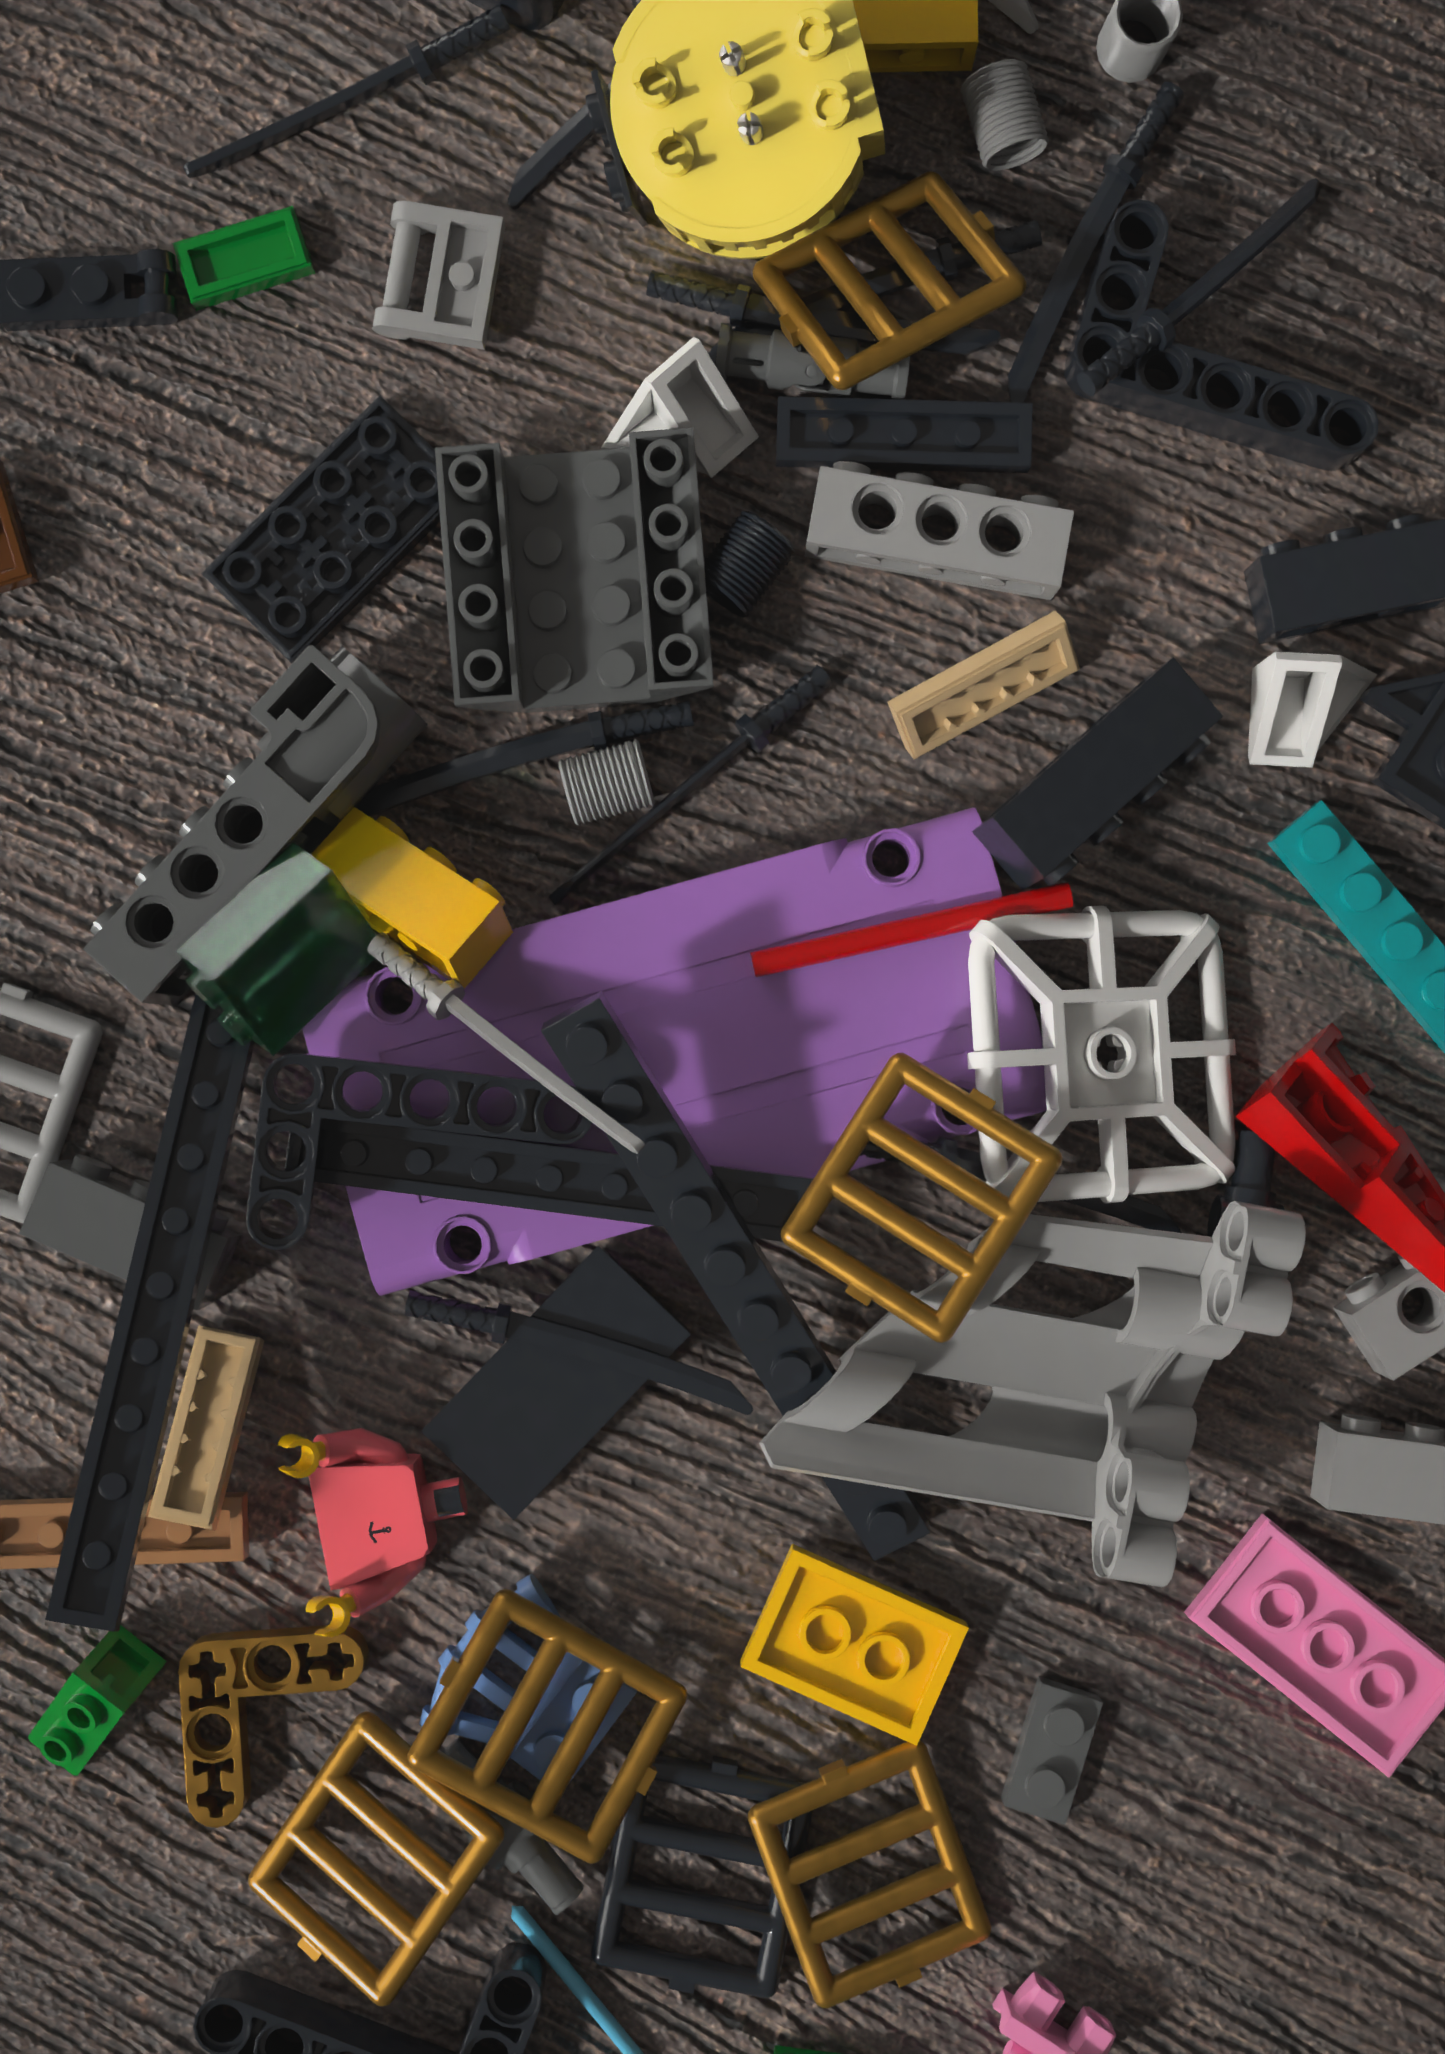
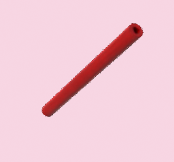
[750,882,1074,978]

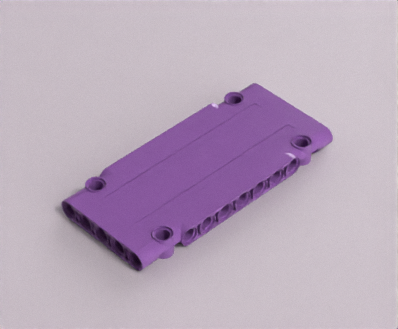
[296,807,1047,1296]

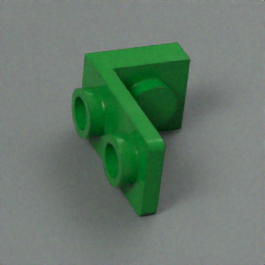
[28,1626,167,1776]

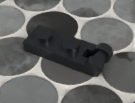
[0,249,178,331]

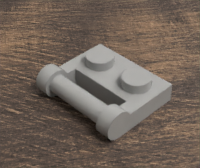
[372,201,506,350]

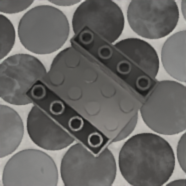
[435,427,714,713]

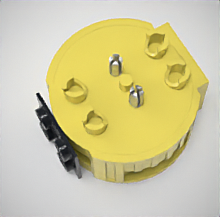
[586,0,885,259]

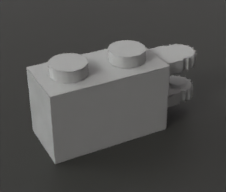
[1310,1414,1445,1525]

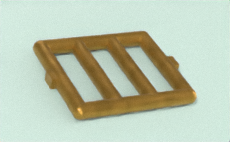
[753,171,1027,390]
[781,1053,1062,1343]
[408,1589,687,1864]
[248,1711,505,2006]
[748,1740,991,2008]

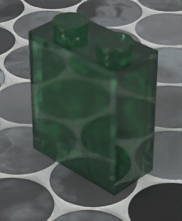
[176,842,376,1056]

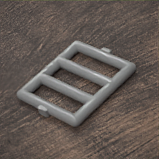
[0,983,103,1223]

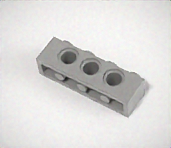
[804,461,1074,600]
[1333,1255,1445,1381]

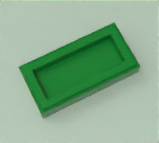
[172,206,316,311]

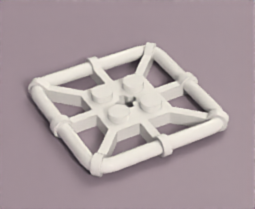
[967,906,1236,1203]

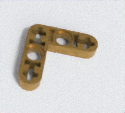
[178,1625,369,1828]

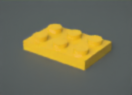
[740,1544,969,1746]

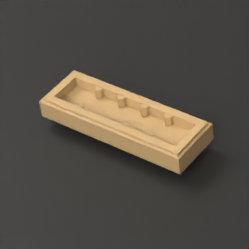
[887,610,1080,759]
[148,1325,264,1531]

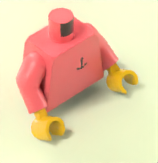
[278,1428,467,1638]

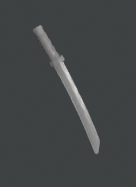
[368,933,645,1154]

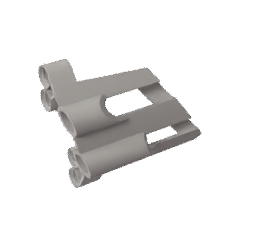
[759,1201,1306,1587]

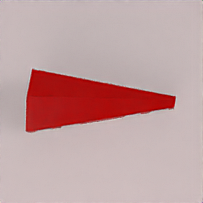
[1236,1023,1445,1293]

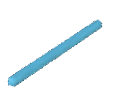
[511,1906,644,2054]

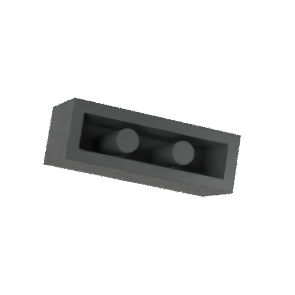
[19,1154,242,1310]

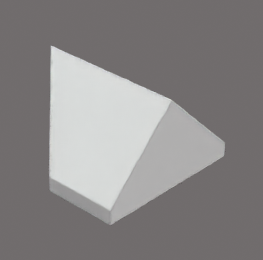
[601,337,759,478]
[1248,652,1377,768]

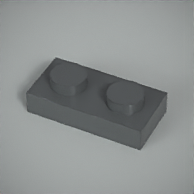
[1001,1676,1103,1825]

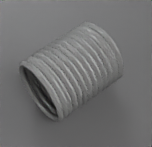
[1096,0,1183,83]
[960,59,1049,171]
[558,739,655,826]

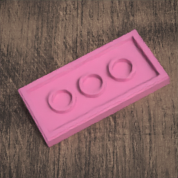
[1184,1513,1445,1777]

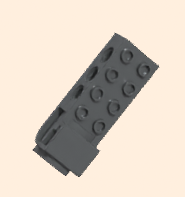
[83,645,428,1006]

